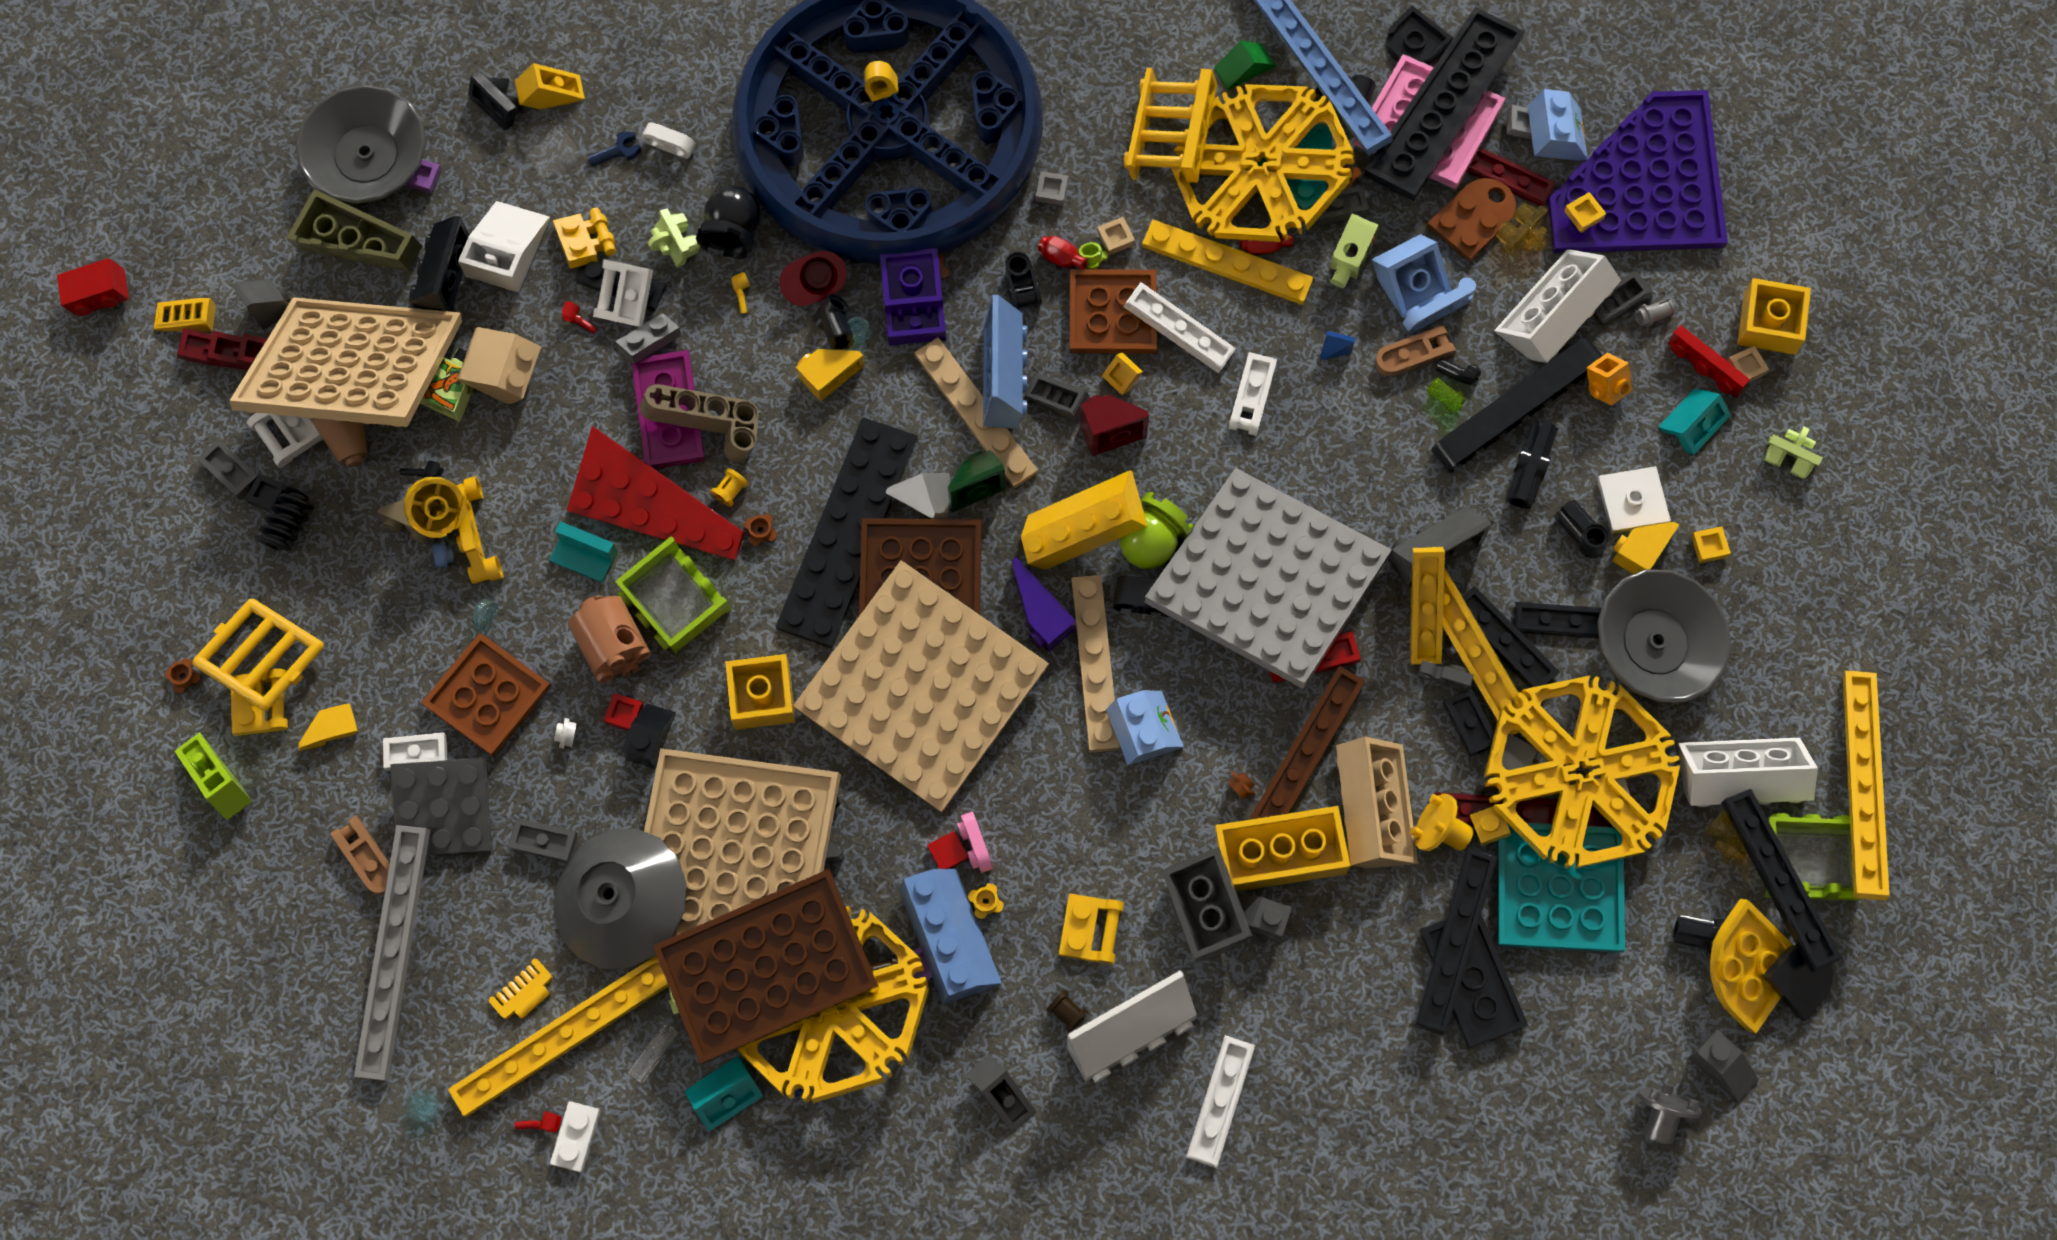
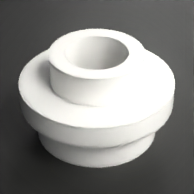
[554,718,576,749]

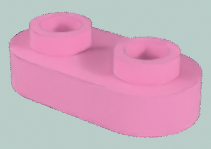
[957,811,993,873]

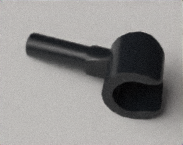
[400,460,444,478]

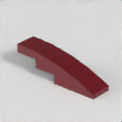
[177,328,267,370]

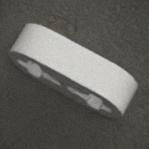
[641,123,696,159]

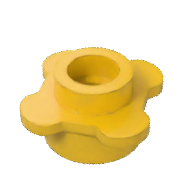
[968,884,1004,919]

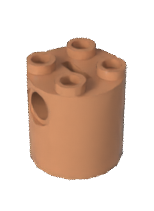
[568,596,651,684]

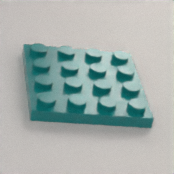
[1497,823,1625,953]

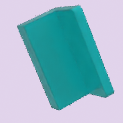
[1659,389,1731,455]
[549,521,618,582]
[685,1057,763,1132]

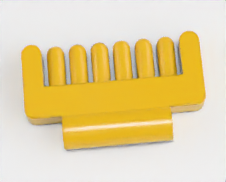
[489,959,553,1020]

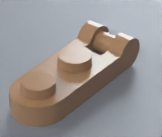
[1375,326,1457,377]
[330,815,390,895]

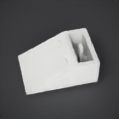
[458,201,550,292]

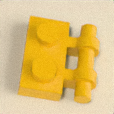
[553,208,616,269]

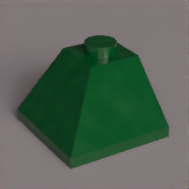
[948,450,1006,513]

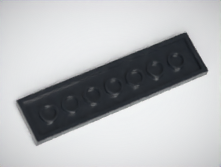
[1363,7,1525,201]
[775,417,918,649]

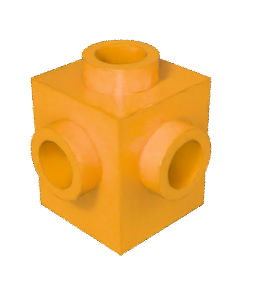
[1586,353,1633,406]

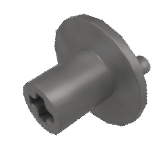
[1637,1083,1702,1144]

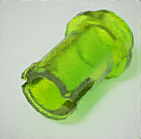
[1427,377,1466,412]

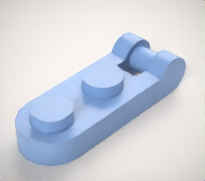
[1403,278,1476,334]

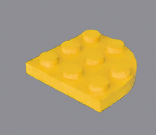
[1710,899,1793,1034]

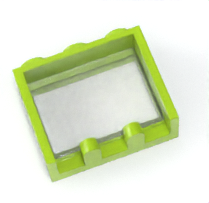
[615,536,732,654]
[1765,813,1861,901]

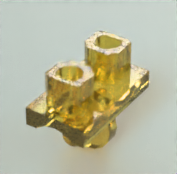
[1496,202,1548,256]
[1704,809,1748,864]

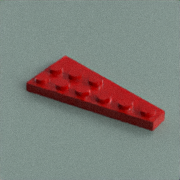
[567,426,745,560]

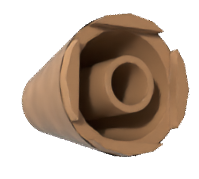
[309,418,368,467]

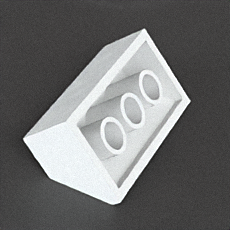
[1494,249,1621,363]
[1678,738,1818,807]

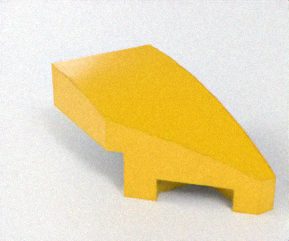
[298,703,358,751]

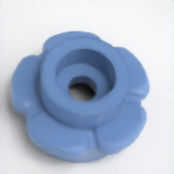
[433,540,453,569]

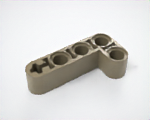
[639,384,759,463]

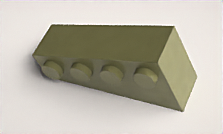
[286,189,423,271]

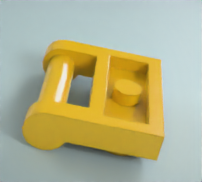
[231,669,288,736]
[1059,893,1124,965]

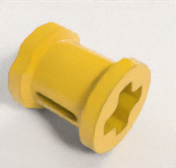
[710,468,749,507]

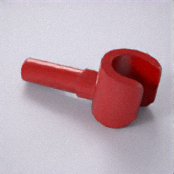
[562,301,598,334]
[514,1111,562,1132]

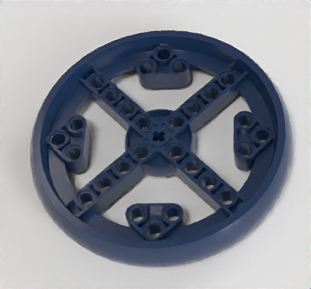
[732,0,1043,264]

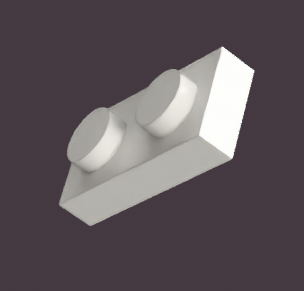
[383,733,447,771]
[550,1101,601,1173]

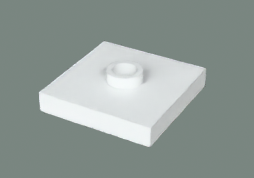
[1597,466,1671,534]

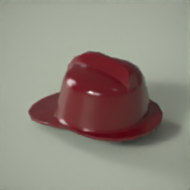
[779,251,847,306]

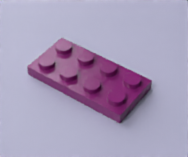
[631,350,705,469]

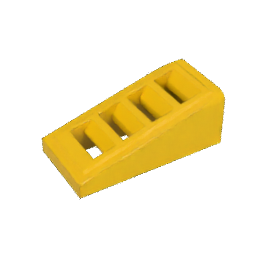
[154,298,216,332]

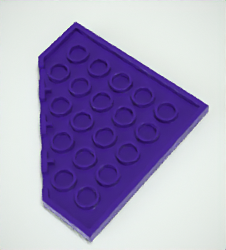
[1548,90,1728,253]

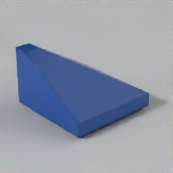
[1320,331,1356,360]

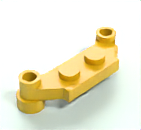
[456,476,504,585]

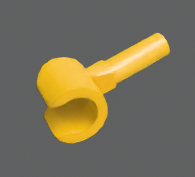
[731,272,750,314]

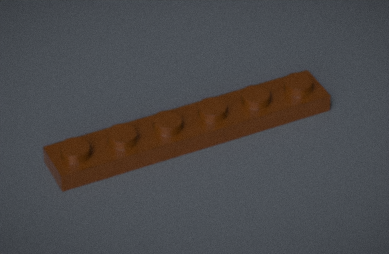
[1249,666,1366,820]

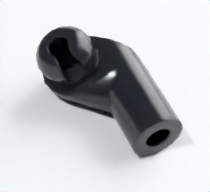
[1436,358,1481,385]

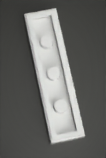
[1123,282,1236,374]
[1186,1035,1255,1168]

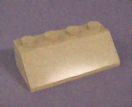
[1336,736,1418,868]

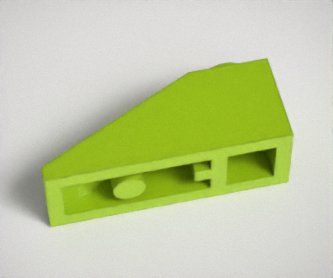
[175,732,252,820]

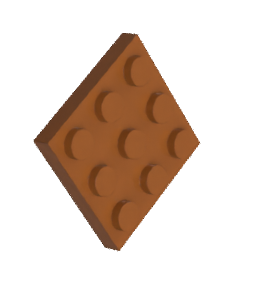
[1069,269,1157,354]
[421,632,552,758]

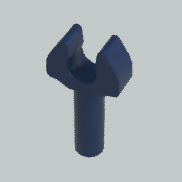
[588,131,642,166]

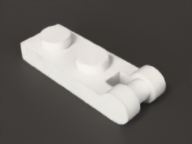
[1228,352,1277,436]

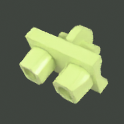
[648,208,700,268]
[1764,426,1823,479]

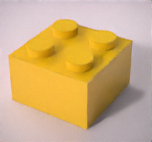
[1737,278,1811,355]
[725,654,796,730]

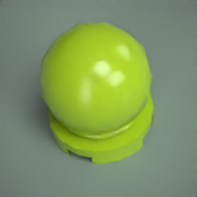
[1119,492,1194,569]

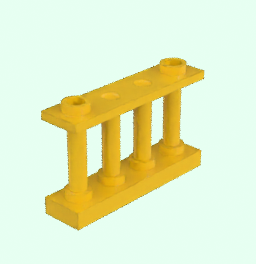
[1124,67,1217,183]

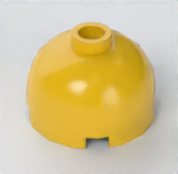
[403,477,466,538]

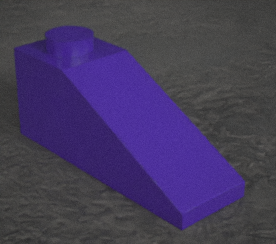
[1012,557,1076,652]

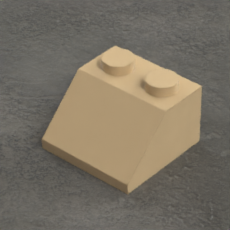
[457,327,541,404]

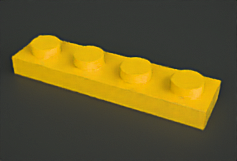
[1410,547,1445,665]

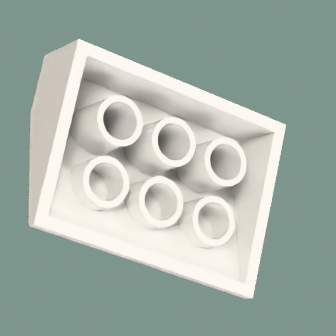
[1067,970,1197,1083]

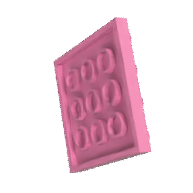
[1353,54,1505,190]

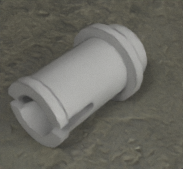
[1635,298,1675,327]

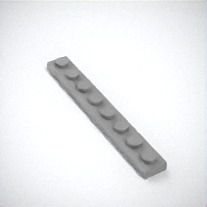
[354,825,430,1081]

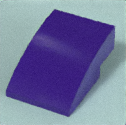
[880,248,946,346]

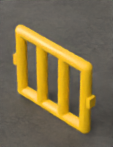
[192,598,324,711]

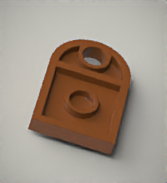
[1427,178,1516,263]

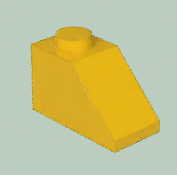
[515,63,585,110]
[796,349,865,401]
[1612,521,1679,574]

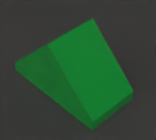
[1214,41,1276,90]

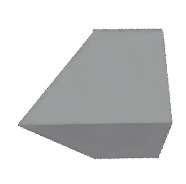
[885,473,950,519]

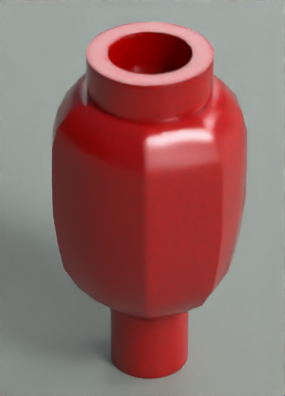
[1240,228,1293,255]
[1038,236,1088,269]

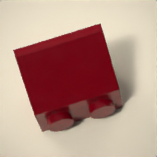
[1080,394,1149,456]

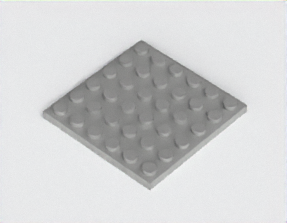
[1144,468,1392,689]

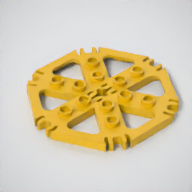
[1171,84,1355,242]
[1484,675,1681,869]
[737,906,929,1103]

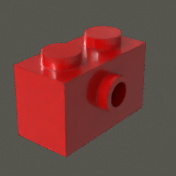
[57,258,129,316]

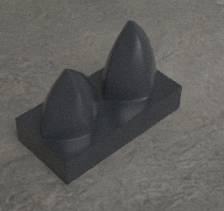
[468,71,523,131]

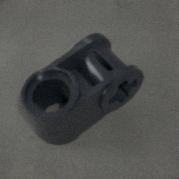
[1005,252,1042,310]

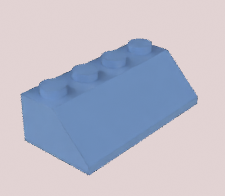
[983,295,1027,429]
[898,869,1001,1005]

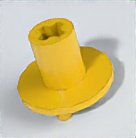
[1410,794,1473,851]

